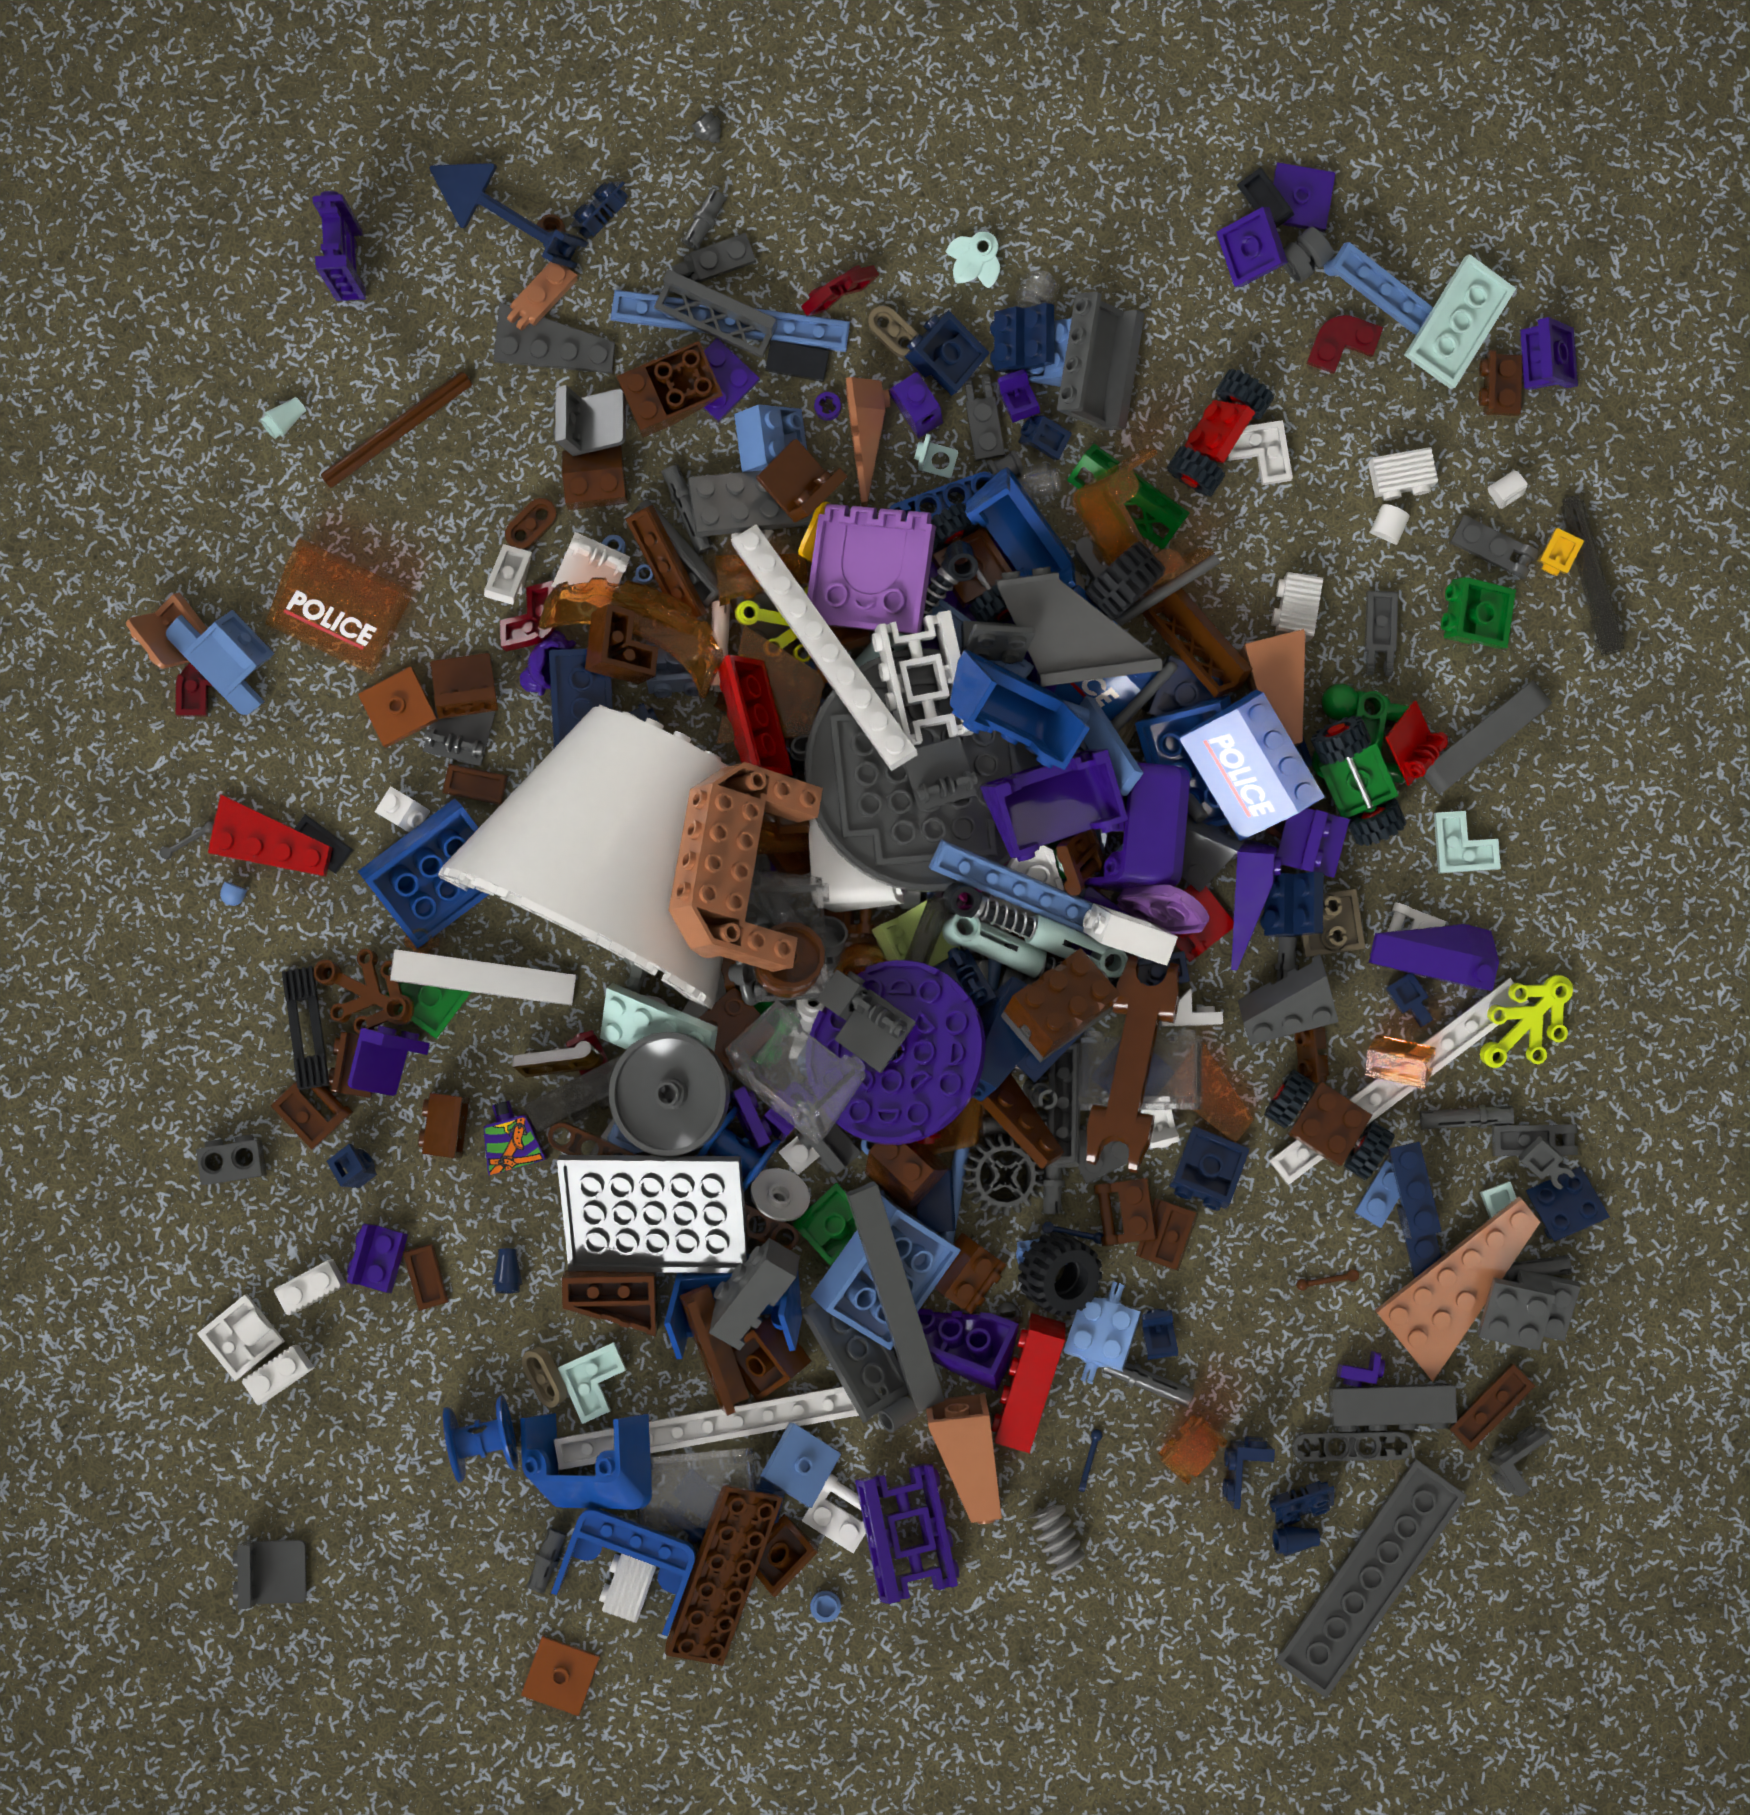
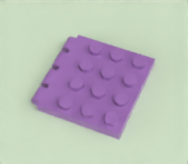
[807,504,936,634]

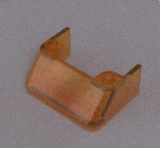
[1073,448,1214,587]

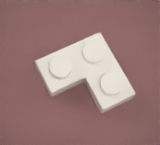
[1227,420,1293,485]

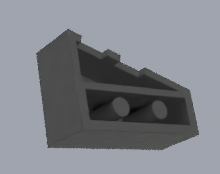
[1182,813,1246,892]
[1237,954,1339,1045]
[709,1238,800,1351]

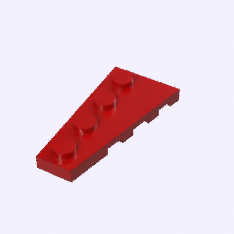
[208,794,332,877]

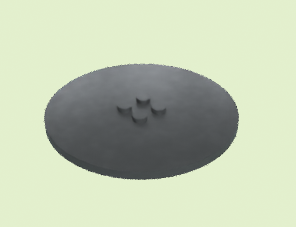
[804,648,1041,892]

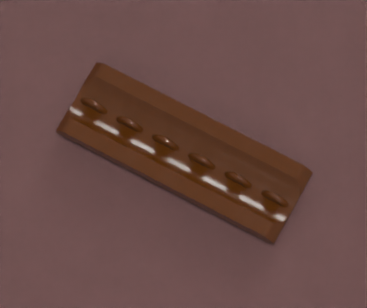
[665,1484,783,1666]

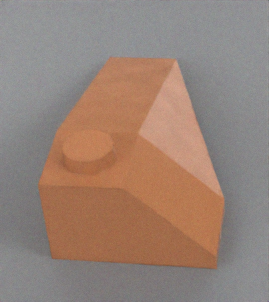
[846,377,890,507]

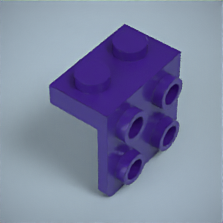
[348,1026,430,1096]

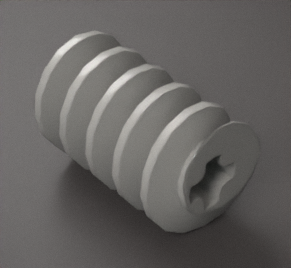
[1028,1505,1085,1576]

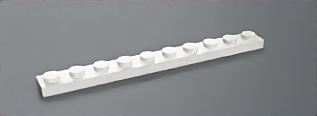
[731,524,918,771]
[1269,978,1529,1185]
[554,1386,859,1470]

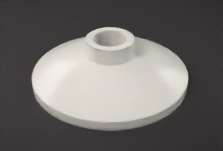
[750,1168,810,1221]

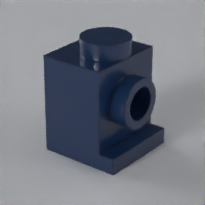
[326,1144,377,1188]

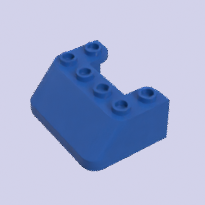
[949,650,1090,770]

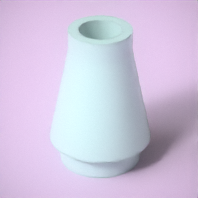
[260,397,306,439]

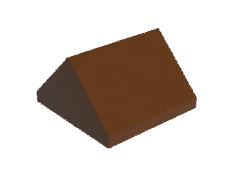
[756,1514,819,1597]

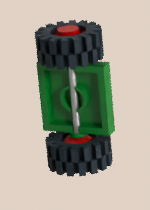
[1311,716,1406,846]

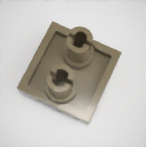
[1301,889,1366,958]

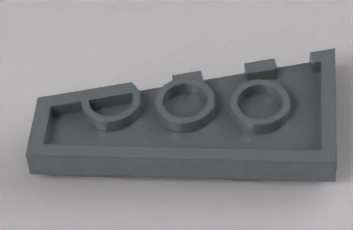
[493,302,616,374]

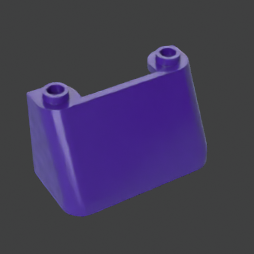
[980,749,1128,862]

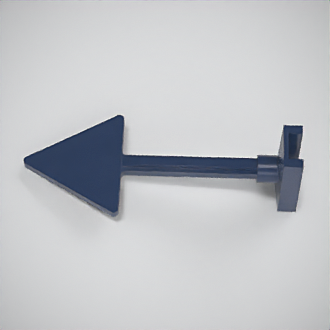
[429,163,589,269]

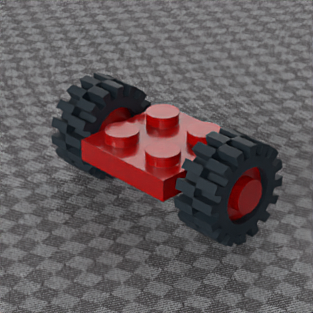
[1167,369,1274,497]

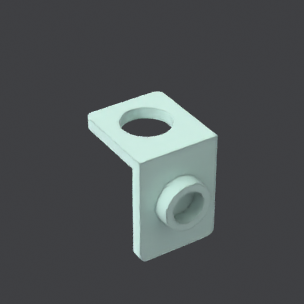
[914,434,958,478]

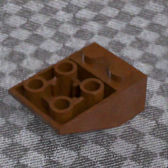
[617,341,723,438]

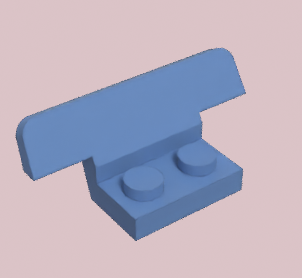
[166,610,274,715]

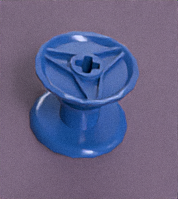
[697,1106,782,1192]
[443,1395,518,1483]

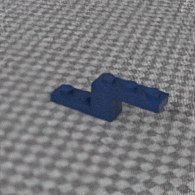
[1388,1142,1442,1279]

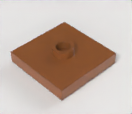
[358,666,439,748]
[521,1635,600,1716]

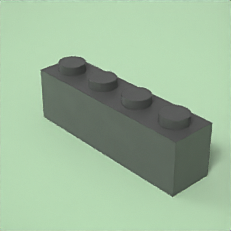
[1329,1384,1457,1432]

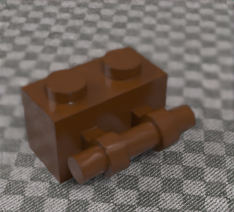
[935,1233,1007,1314]

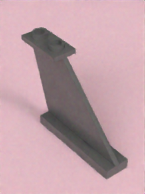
[995,567,1163,687]

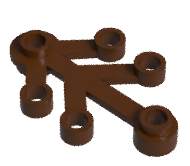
[314,949,414,1034]

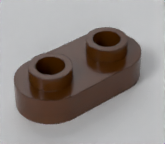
[505,498,557,550]

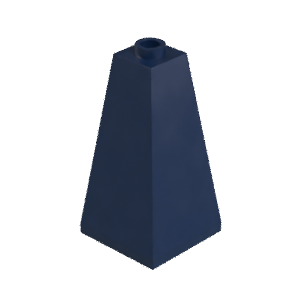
[972,976,1029,1101]

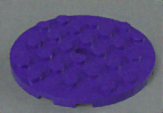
[807,960,986,1145]

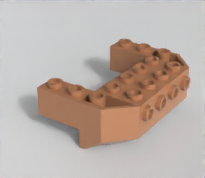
[669,762,823,972]

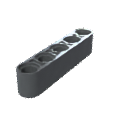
[1424,680,1552,795]

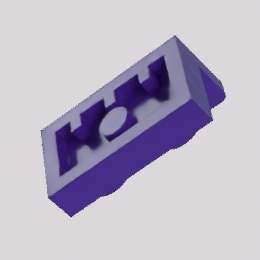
[347,1223,408,1293]

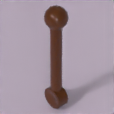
[1296,1270,1359,1291]

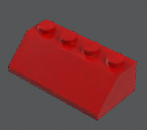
[718,654,793,777]

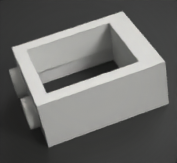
[1083,903,1178,966]

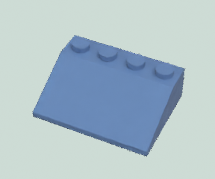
[811,1195,961,1350]

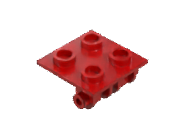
[1385,701,1448,786]
[1174,885,1234,962]

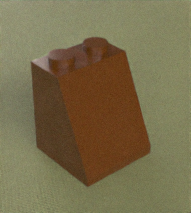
[865,1141,950,1214]

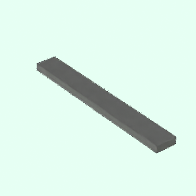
[846,1181,945,1413]

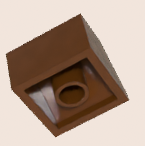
[562,445,628,510]
[418,1093,470,1158]
[731,1315,812,1402]

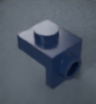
[1141,1309,1178,1360]

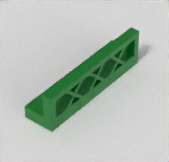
[1067,444,1190,550]

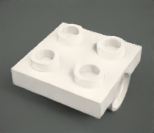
[197,1294,285,1381]

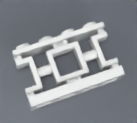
[872,610,974,745]

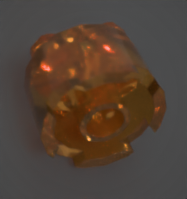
[1158,1414,1228,1486]

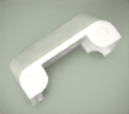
[809,819,906,912]

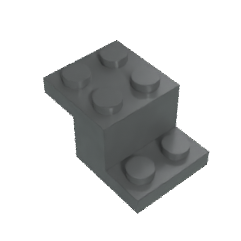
[1478,1269,1581,1351]

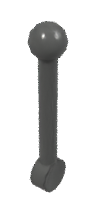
[159,821,214,859]

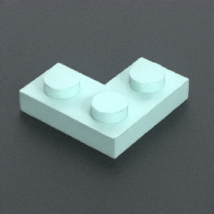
[1434,811,1501,874]
[558,1342,627,1424]

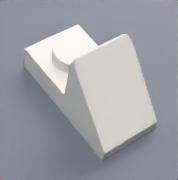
[484,544,532,605]
[1160,988,1223,1027]

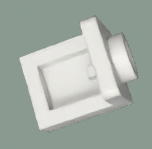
[375,786,430,832]
[1141,1096,1180,1148]

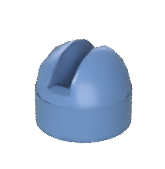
[220,881,247,906]

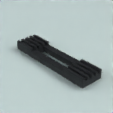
[282,966,330,1090]

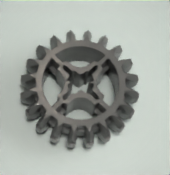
[962,1134,1044,1216]

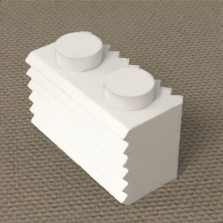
[1368,447,1438,501]
[1271,572,1323,640]
[274,1259,346,1315]
[242,1345,315,1405]
[599,1553,657,1623]

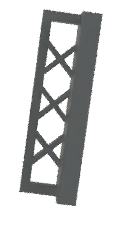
[654,269,777,358]

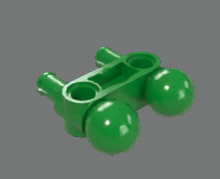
[1312,683,1409,783]

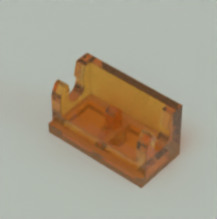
[1365,1035,1436,1089]

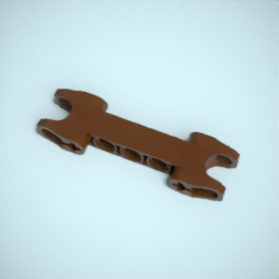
[1086,955,1180,1173]

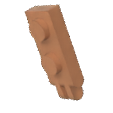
[507,262,578,331]

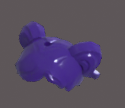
[520,630,576,696]

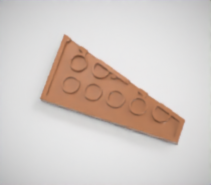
[1375,1197,1540,1382]

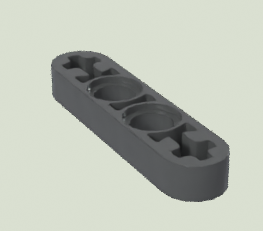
[1291,1431,1412,1462]

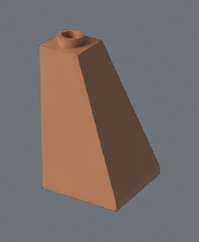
[1238,629,1305,746]
[926,1393,1002,1524]

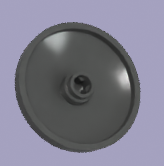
[609,1032,730,1156]

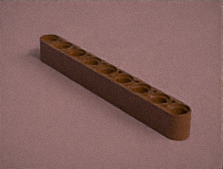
[548,1121,799,1250]

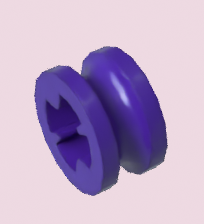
[814,392,841,421]

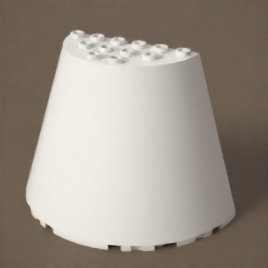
[438,705,728,1010]

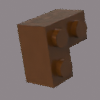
[585,604,659,684]

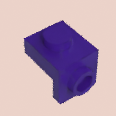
[997,369,1040,423]
[1336,1351,1385,1387]

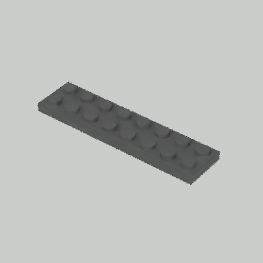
[1275,1458,1467,1698]

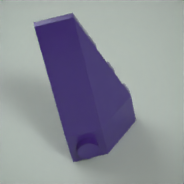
[1369,924,1499,991]

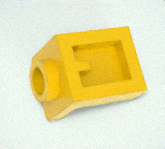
[1537,528,1584,576]

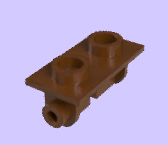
[1294,1026,1330,1083]

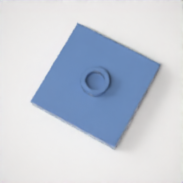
[760,1422,841,1508]

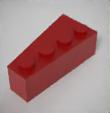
[991,1313,1066,1454]

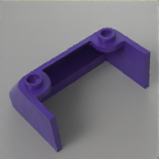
[1084,762,1190,892]

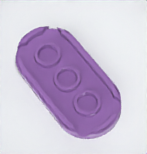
[1117,885,1209,934]

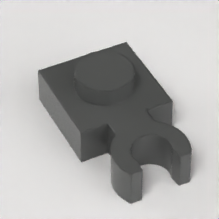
[1518,1136,1575,1189]

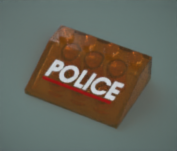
[265,538,413,675]

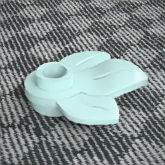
[946,231,1001,288]

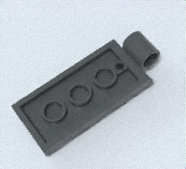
[802,1301,918,1433]

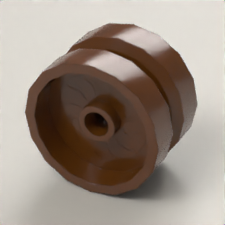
[754,922,825,998]

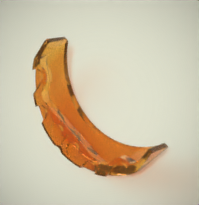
[539,577,724,699]

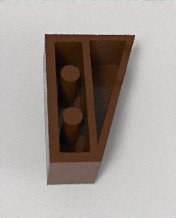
[562,1270,658,1337]

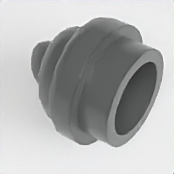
[691,111,721,143]

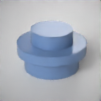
[810,1591,841,1622]

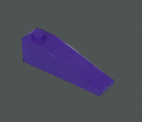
[1231,839,1282,971]
[917,1309,1019,1391]

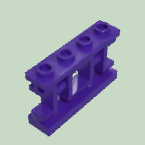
[312,191,366,301]
[855,1463,959,1604]

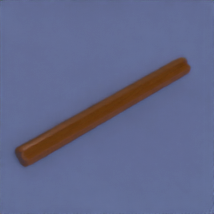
[321,371,472,488]

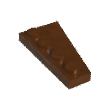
[978,1073,1064,1169]

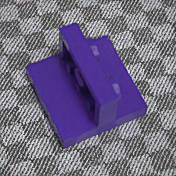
[1520,317,1578,390]
[1277,808,1350,878]

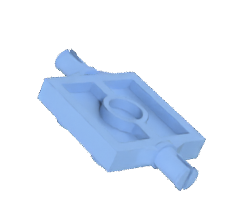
[1063,1282,1141,1384]

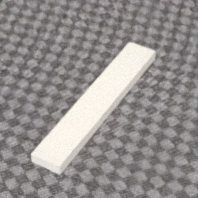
[390,949,576,1006]

